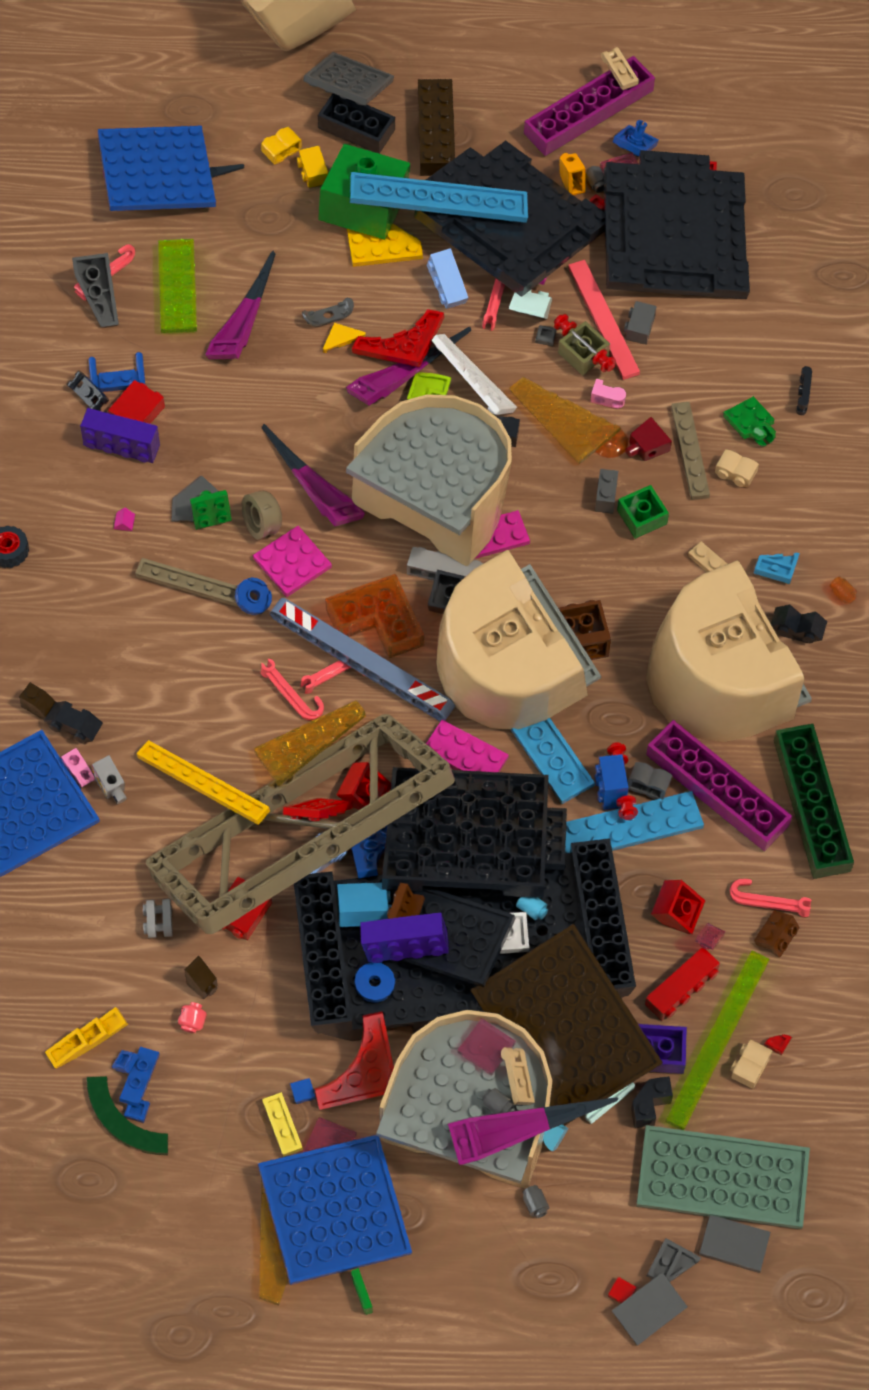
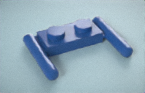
[88,352,146,392]

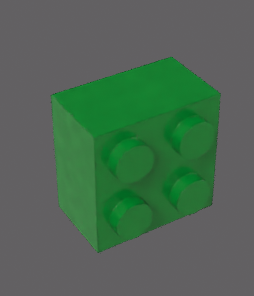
[617,485,669,539]

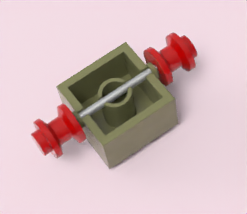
[554,314,615,376]

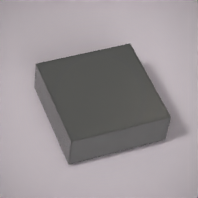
[535,325,557,347]

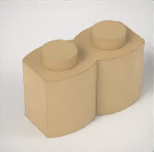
[715,450,759,488]
[730,1040,772,1089]

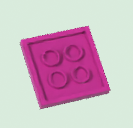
[253,526,332,597]

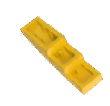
[45,1007,128,1069]

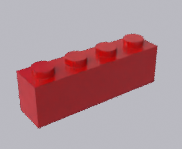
[645,947,720,1021]

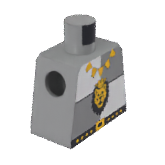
[92,755,127,804]

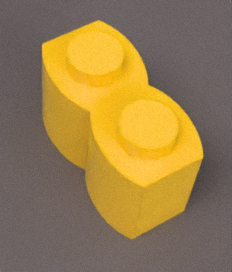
[261,127,302,164]

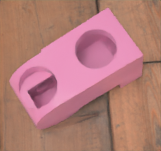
[591,379,626,409]
[61,748,95,788]

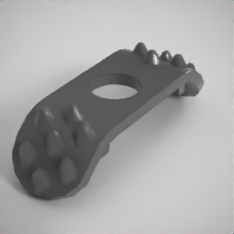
[302,297,354,326]

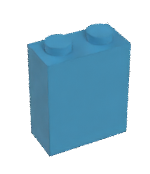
[337,883,392,927]

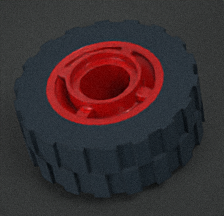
[0,526,29,568]

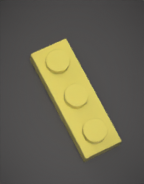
[262,1092,303,1157]

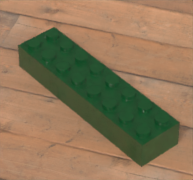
[773,723,854,879]

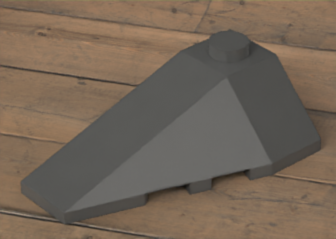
[72,253,119,327]

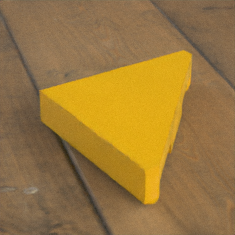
[323,323,366,353]

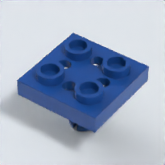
[613,120,659,157]

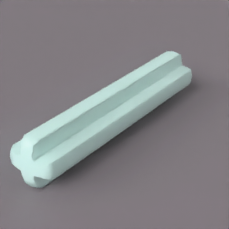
[585,1083,635,1124]

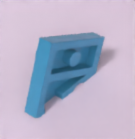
[754,553,800,584]

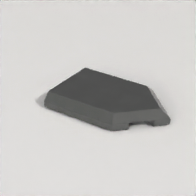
[171,476,219,522]

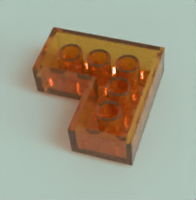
[325,574,424,658]

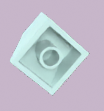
[509,289,552,319]

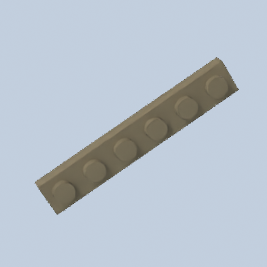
[671,401,710,500]
[135,558,240,608]

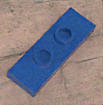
[119,1047,160,1107]

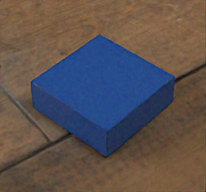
[112,1050,139,1074]
[290,1078,315,1104]
[124,1100,150,1123]

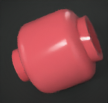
[178,1002,207,1033]

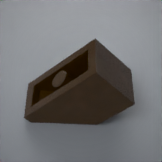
[19,682,56,720]
[184,956,218,999]

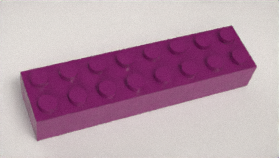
[524,56,655,156]
[646,720,792,852]

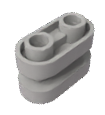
[143,898,173,938]

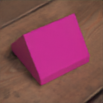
[114,508,135,531]

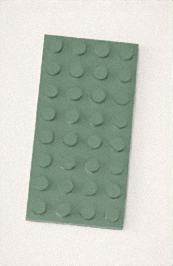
[636,1125,810,1229]

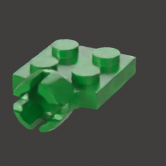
[723,396,776,447]

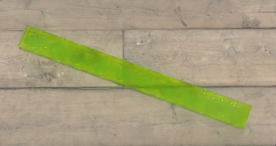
[666,951,770,1130]

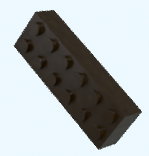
[418,79,455,176]

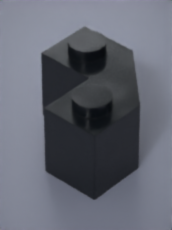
[771,604,827,643]
[44,701,103,743]
[631,1076,673,1129]

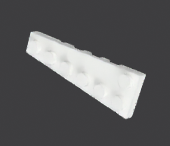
[432,334,517,415]

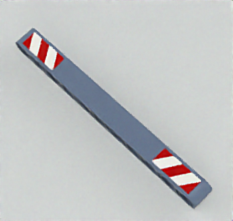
[270,598,455,721]

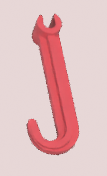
[74,244,135,300]
[482,278,505,331]
[261,659,324,720]
[300,660,365,694]
[730,879,812,917]

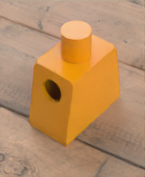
[559,153,585,195]

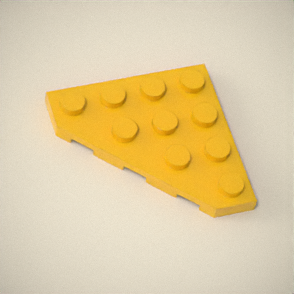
[347,224,423,267]

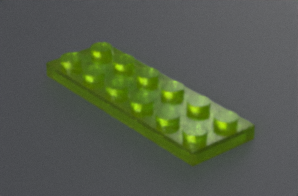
[158,239,197,333]

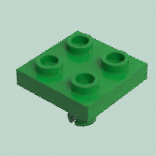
[190,490,232,530]

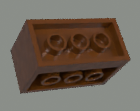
[558,600,611,660]

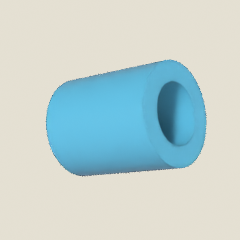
[516,897,548,920]

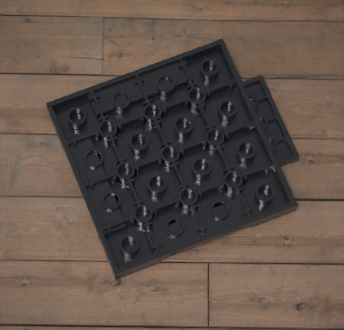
[414,140,605,297]
[604,150,750,299]
[382,767,567,898]

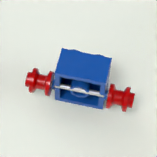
[594,742,638,820]

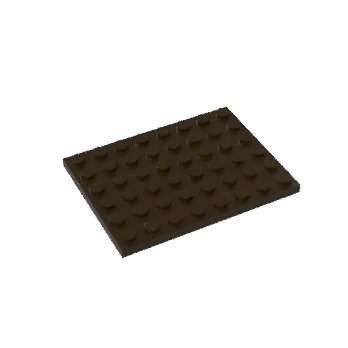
[471,924,663,1126]

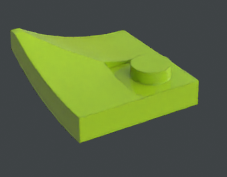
[407,372,452,400]

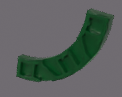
[87,1076,168,1155]

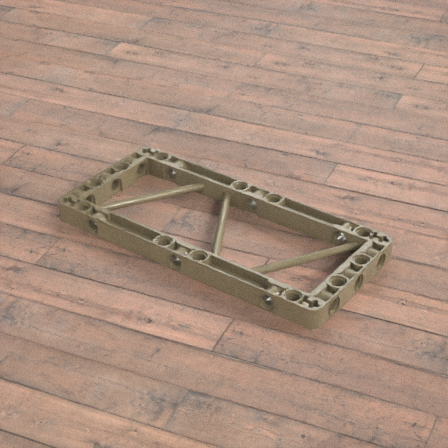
[146,714,455,934]

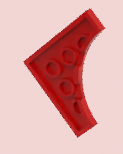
[352,309,445,367]
[314,1011,394,1110]

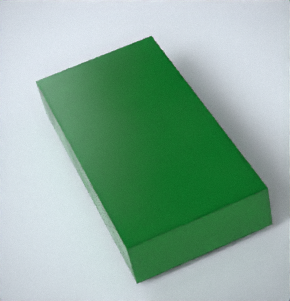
[351,1268,373,1315]

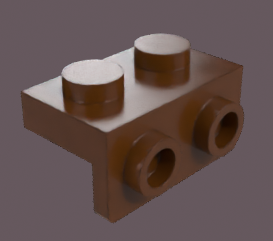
[387,883,425,919]
[754,910,799,958]

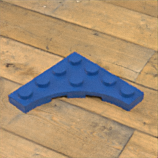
[351,826,387,878]

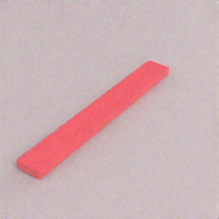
[568,260,640,380]

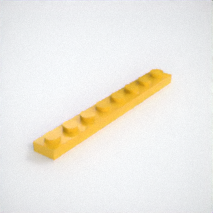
[136,740,270,825]

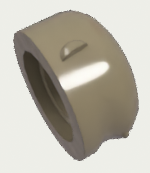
[242,490,282,540]

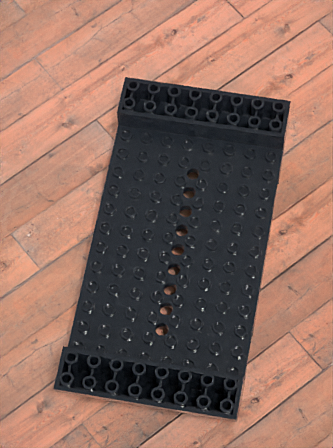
[294,838,636,1041]

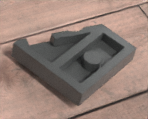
[646,1238,701,1282]

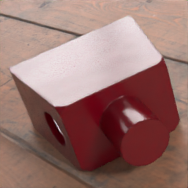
[625,417,672,461]

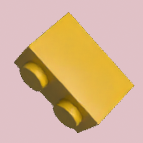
[297,146,328,188]

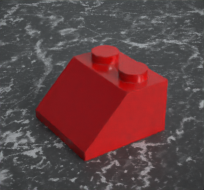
[336,762,391,810]
[651,879,706,934]

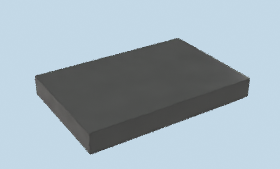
[699,1215,771,1273]
[612,1273,688,1346]

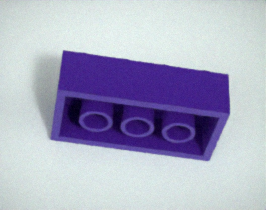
[80,408,160,463]
[360,913,449,963]
[639,1024,687,1074]

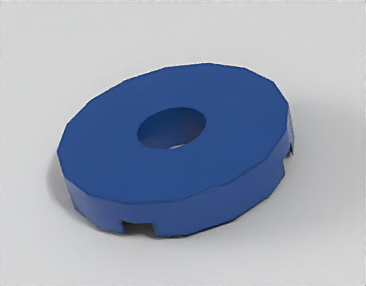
[235,577,272,615]
[354,962,395,1003]

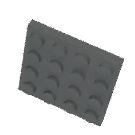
[303,52,394,106]

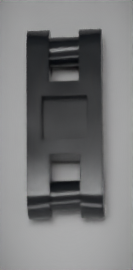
[796,366,812,415]
[67,370,109,411]

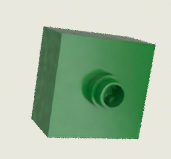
[318,144,411,240]

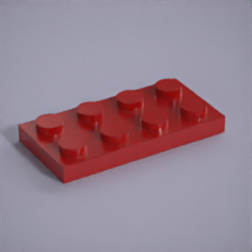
[283,798,352,821]

